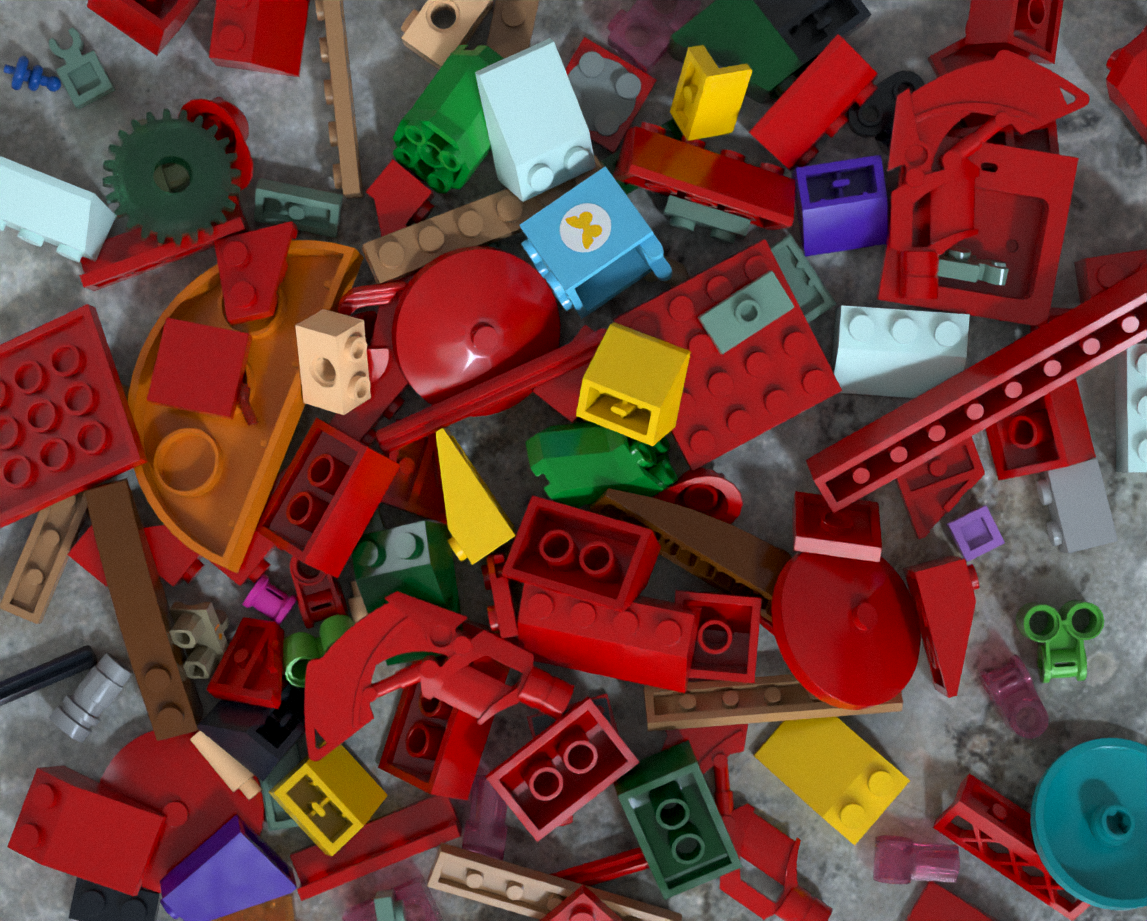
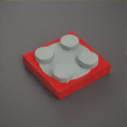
[565,37,657,154]

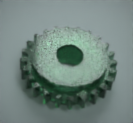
[102,109,241,247]

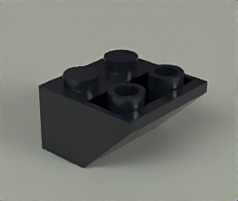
[753,0,872,72]
[197,675,306,782]

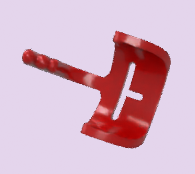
[338,281,407,384]

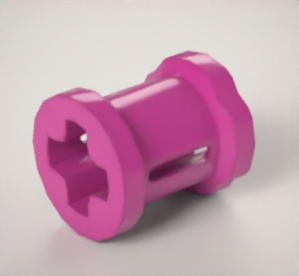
[242,574,297,626]

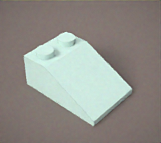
[475,38,596,202]

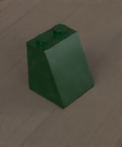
[667,0,803,104]

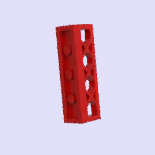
[79,193,251,291]
[933,773,1091,921]
[290,795,463,901]

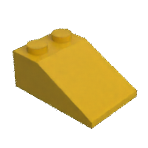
[436,428,518,565]
[753,716,910,845]

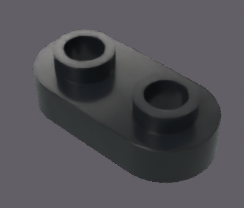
[847,71,925,138]

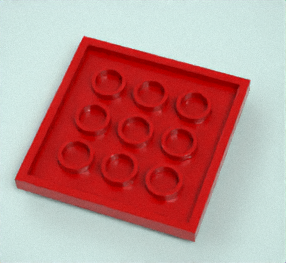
[612,239,842,471]
[0,304,148,528]

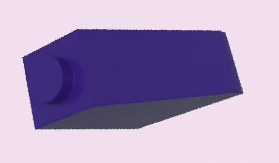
[160,814,297,921]

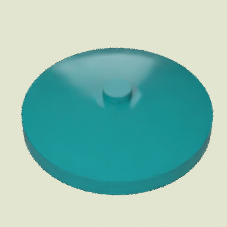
[1030,738,1147,910]

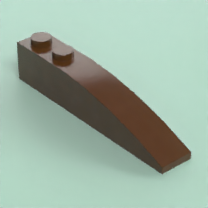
[84,478,204,741]
[589,488,792,622]

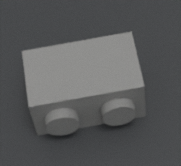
[1036,458,1118,554]

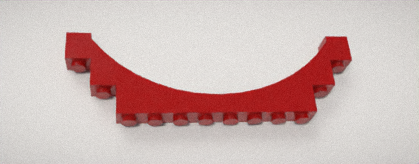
[67,159,435,587]

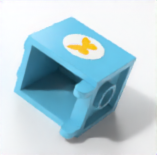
[520,166,673,319]

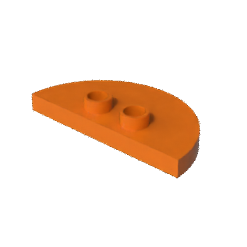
[128,240,364,574]

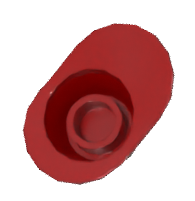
[178,97,253,193]
[653,467,743,524]

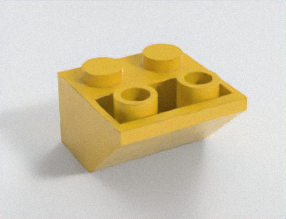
[576,322,691,446]
[268,740,388,856]

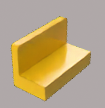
[670,45,752,141]

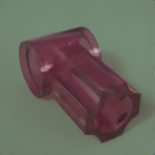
[462,775,508,861]
[873,835,960,884]

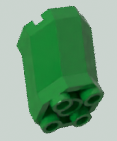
[393,45,505,194]
[525,422,678,508]

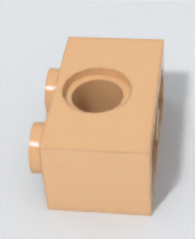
[401,0,494,70]
[295,309,371,415]

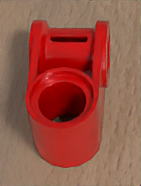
[289,556,349,629]

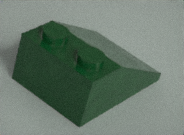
[352,521,463,666]
[613,740,743,900]

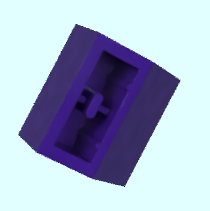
[791,155,888,257]

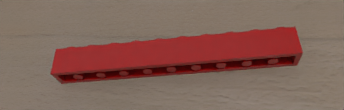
[806,267,1147,513]

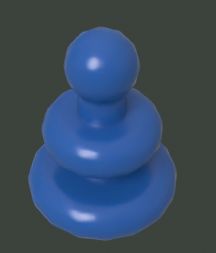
[3,56,61,92]

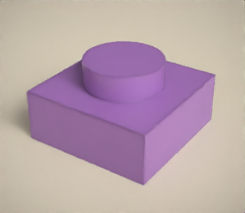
[946,505,1005,562]

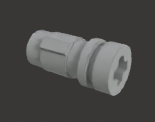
[49,653,133,743]

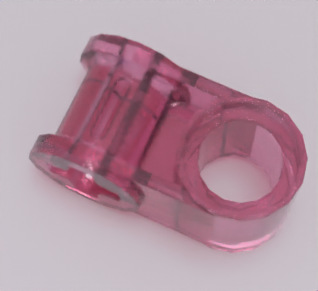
[978,654,1049,739]

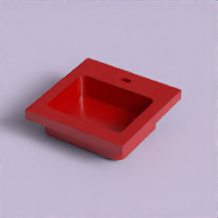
[876,136,1079,327]

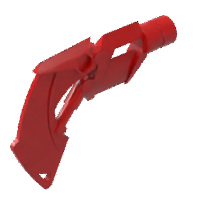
[887,50,1090,299]
[304,591,575,761]
[661,724,833,921]

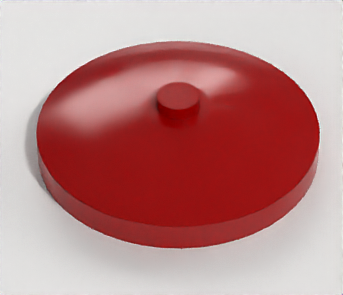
[392,246,560,417]
[772,552,921,710]
[100,730,266,893]

